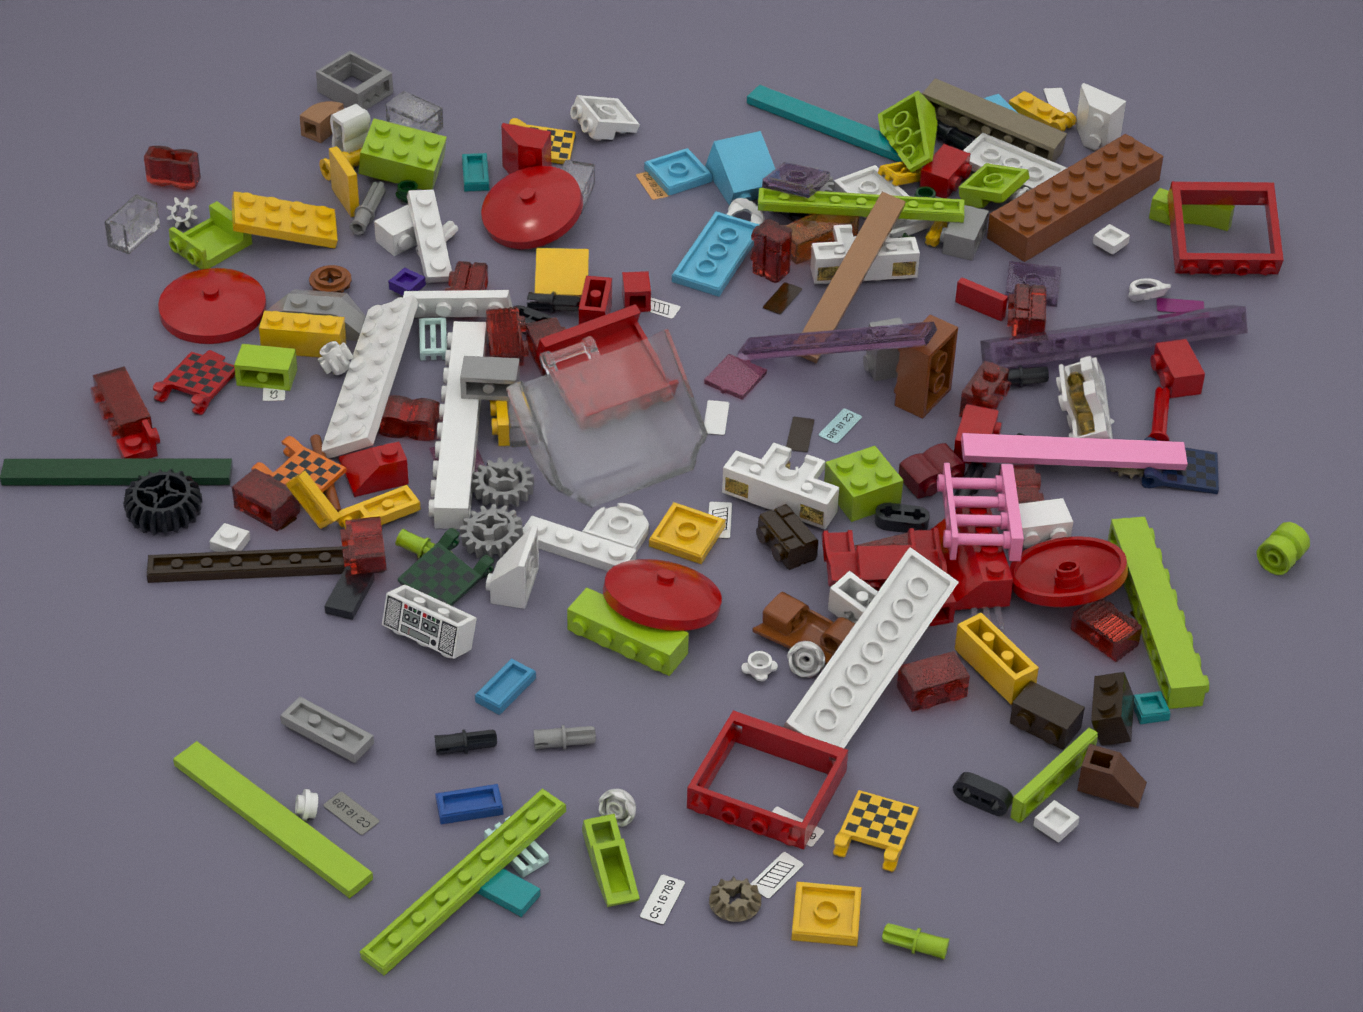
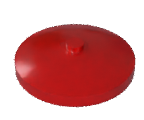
[481,166,583,249]
[158,268,267,344]
[1009,536,1128,607]
[603,559,722,631]

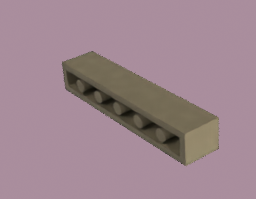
[922,78,1067,162]

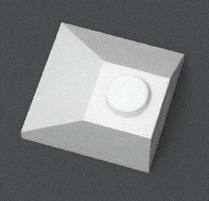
[486,525,539,609]

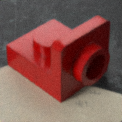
[116,419,160,459]

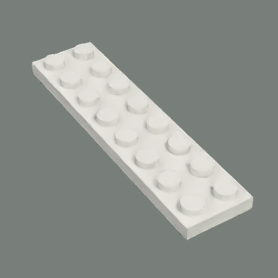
[322,295,419,459]
[783,547,958,761]

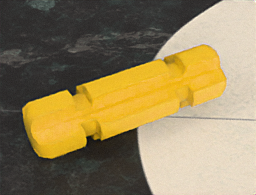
[925,221,948,247]

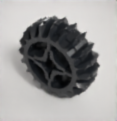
[123,469,203,536]

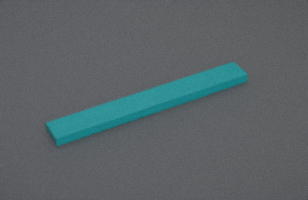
[747,85,902,162]

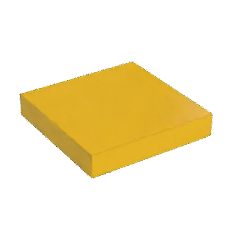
[329,146,359,217]
[535,248,589,299]
[649,502,726,564]
[791,881,862,946]

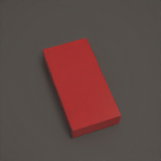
[955,277,1008,321]

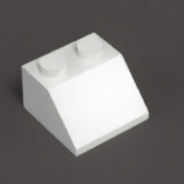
[1076,83,1126,151]

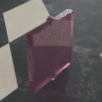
[704,354,767,400]

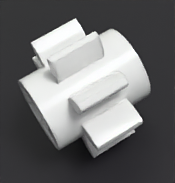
[166,197,198,228]
[318,341,354,375]

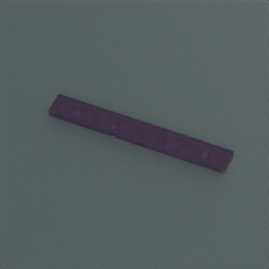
[737,322,937,361]

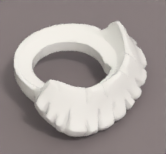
[727,198,765,226]
[1128,279,1171,302]

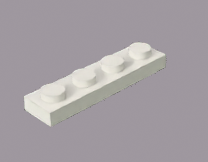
[407,190,453,283]
[403,290,513,318]
[523,516,637,571]

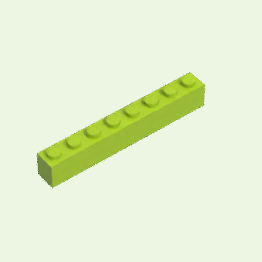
[1108,516,1209,709]

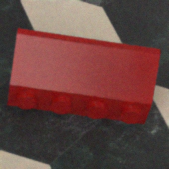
[930,507,1013,610]

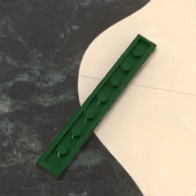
[0,458,233,485]

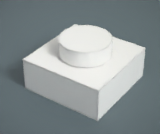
[1093,224,1130,254]
[209,523,250,552]
[1033,800,1079,843]

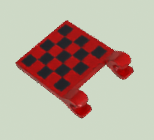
[153,351,235,415]

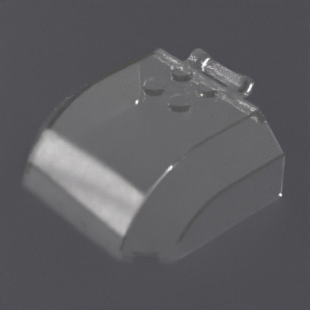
[506,329,708,508]

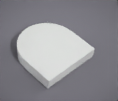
[582,503,649,552]

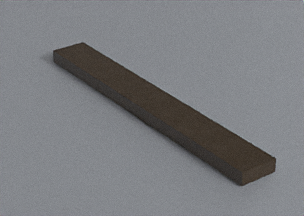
[147,545,384,583]

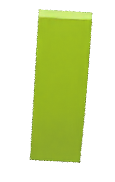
[582,814,640,907]

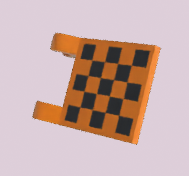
[251,436,347,498]

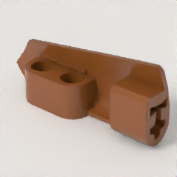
[752,592,895,677]

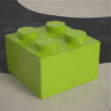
[824,446,903,522]

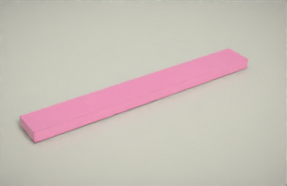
[961,433,1188,470]

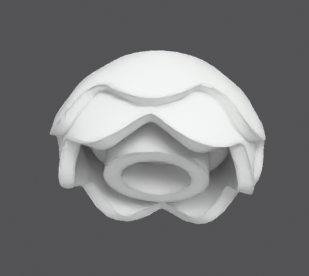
[787,641,825,678]
[599,789,636,827]

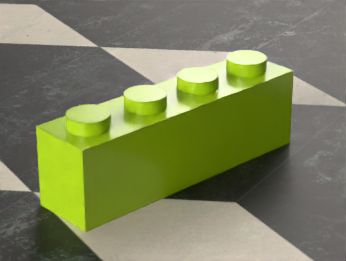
[567,587,689,676]

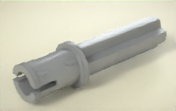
[350,181,386,235]

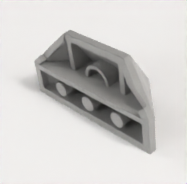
[258,289,366,341]

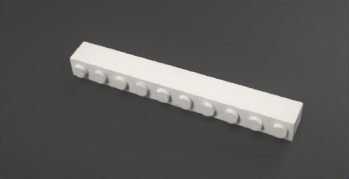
[429,321,487,529]

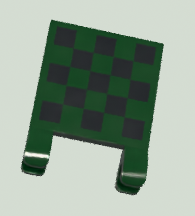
[398,528,494,606]

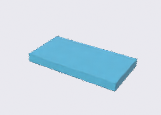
[672,211,762,297]

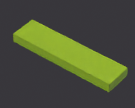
[1010,728,1098,823]

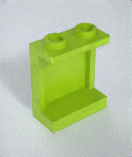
[168,201,252,270]

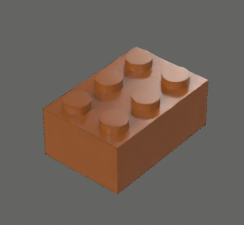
[894,315,958,419]

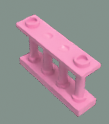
[937,463,1024,561]

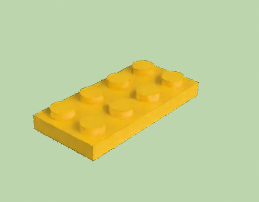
[231,191,338,248]

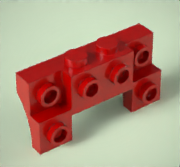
[822,528,947,591]

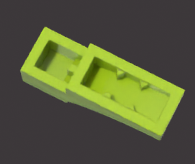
[1149,188,1235,231]

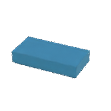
[475,658,536,715]

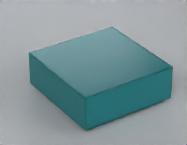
[1134,691,1171,724]

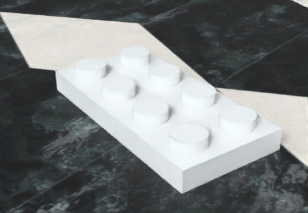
[963,133,1066,190]
[834,165,933,238]

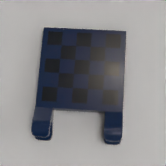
[1141,437,1219,494]

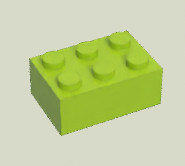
[358,118,447,190]

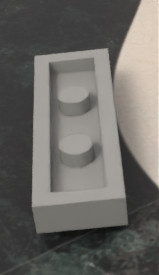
[280,697,374,763]

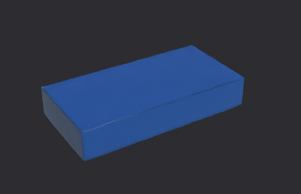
[435,784,504,825]

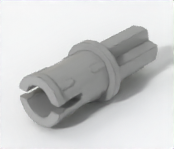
[534,725,596,750]

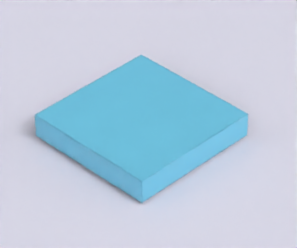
[644,148,712,196]

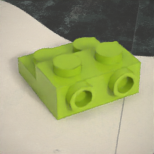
[959,163,1030,208]

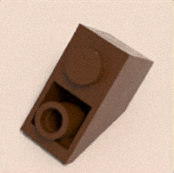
[1077,744,1147,808]

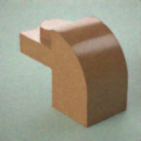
[300,101,344,143]

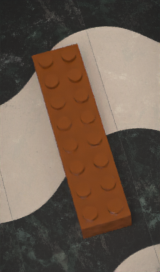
[987,134,1164,262]

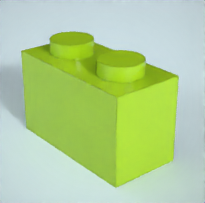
[234,344,298,391]

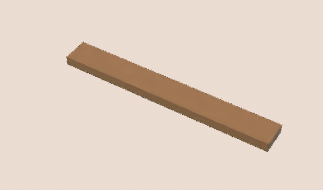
[792,191,906,364]

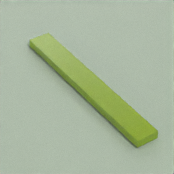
[758,188,964,223]
[173,741,373,898]
[359,788,566,976]

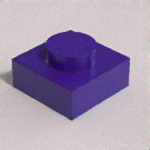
[388,267,426,295]

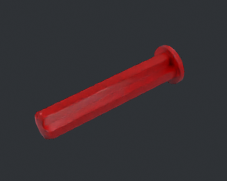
[1148,387,1170,441]

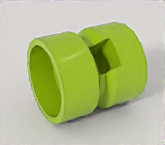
[1256,522,1310,575]

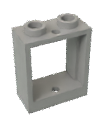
[316,51,393,110]

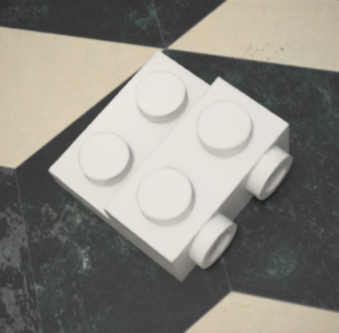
[570,95,640,141]

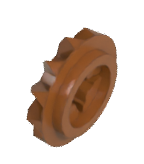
[309,265,352,293]

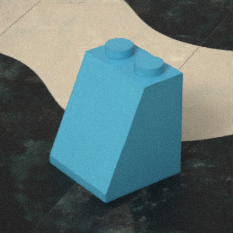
[705,131,781,205]

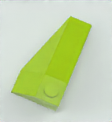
[878,90,937,172]

